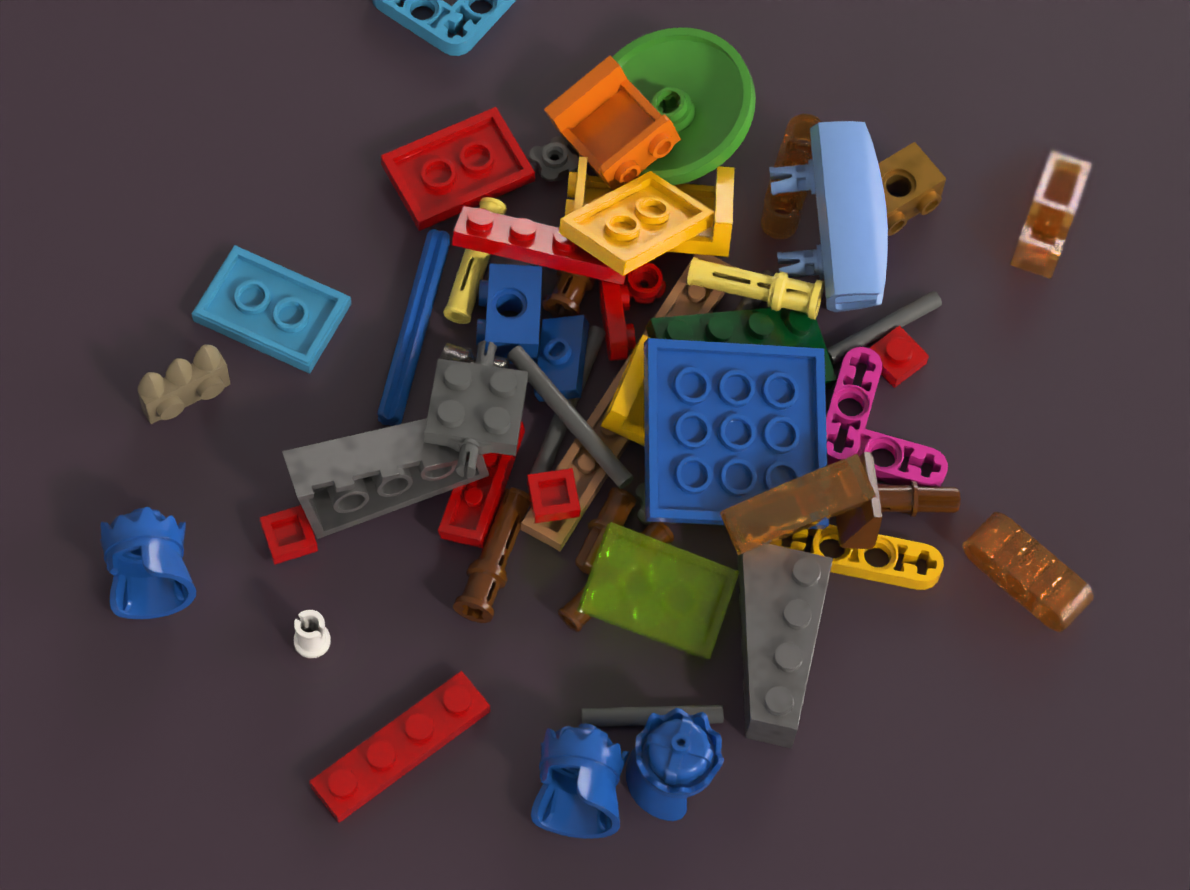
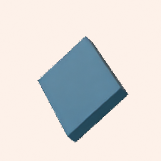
[192,245,351,374]

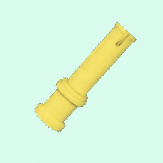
[687,257,824,320]

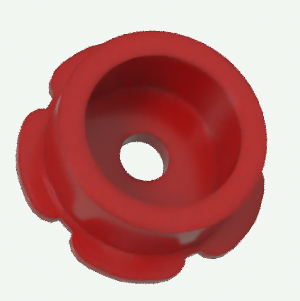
[624,262,666,304]

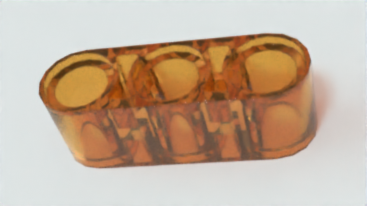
[761,113,822,239]
[962,512,1094,632]

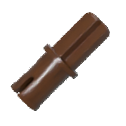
[877,481,961,517]
[575,487,637,575]

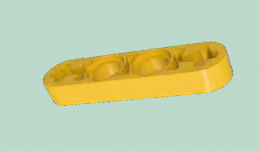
[766,524,944,590]

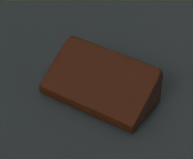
[831,452,883,549]

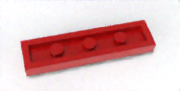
[452,206,627,285]
[309,671,490,823]

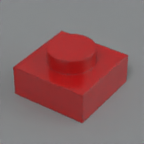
[870,325,929,388]
[527,468,581,524]
[260,505,318,565]

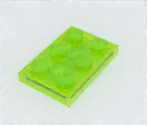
[577,522,740,660]

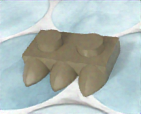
[137,345,231,424]

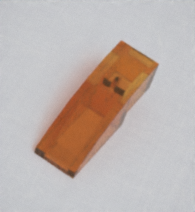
[1010,150,1092,279]
[720,454,876,555]

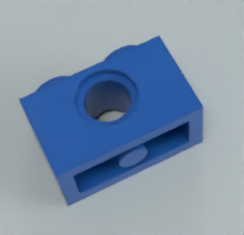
[476,264,543,364]

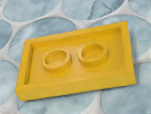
[559,171,715,276]

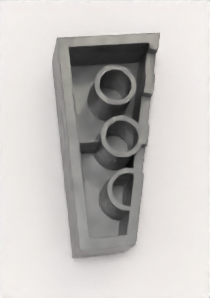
[282,418,489,539]
[737,538,833,749]

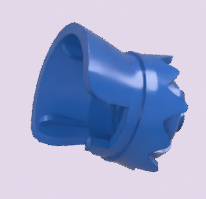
[100,507,196,619]
[626,708,724,821]
[531,723,629,839]

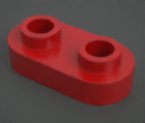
[599,280,636,361]

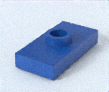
[534,315,589,402]

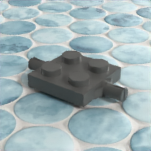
[424,341,529,477]

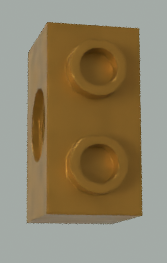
[878,142,946,236]

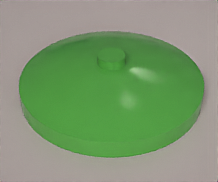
[613,28,756,185]

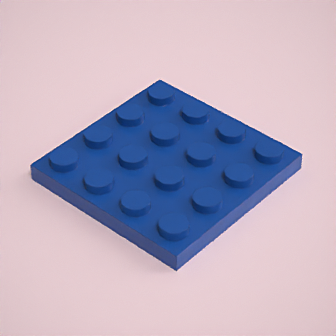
[644,338,829,529]

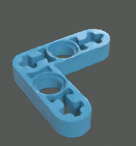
[372,0,516,56]

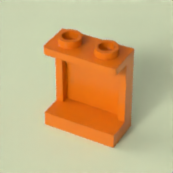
[544,55,681,191]

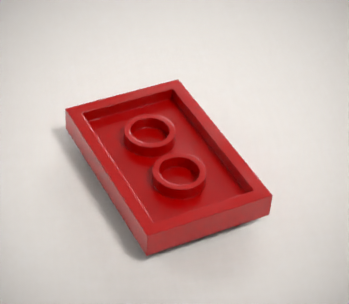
[381,107,535,231]

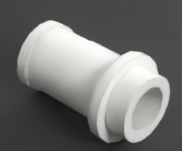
[294,610,331,658]

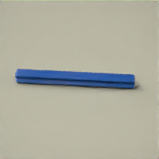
[377,229,450,426]

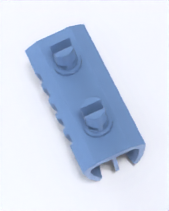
[769,121,888,312]

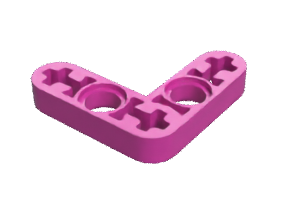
[826,347,948,487]

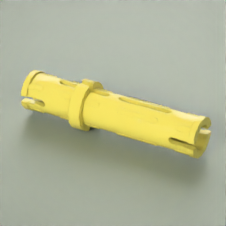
[443,197,507,324]

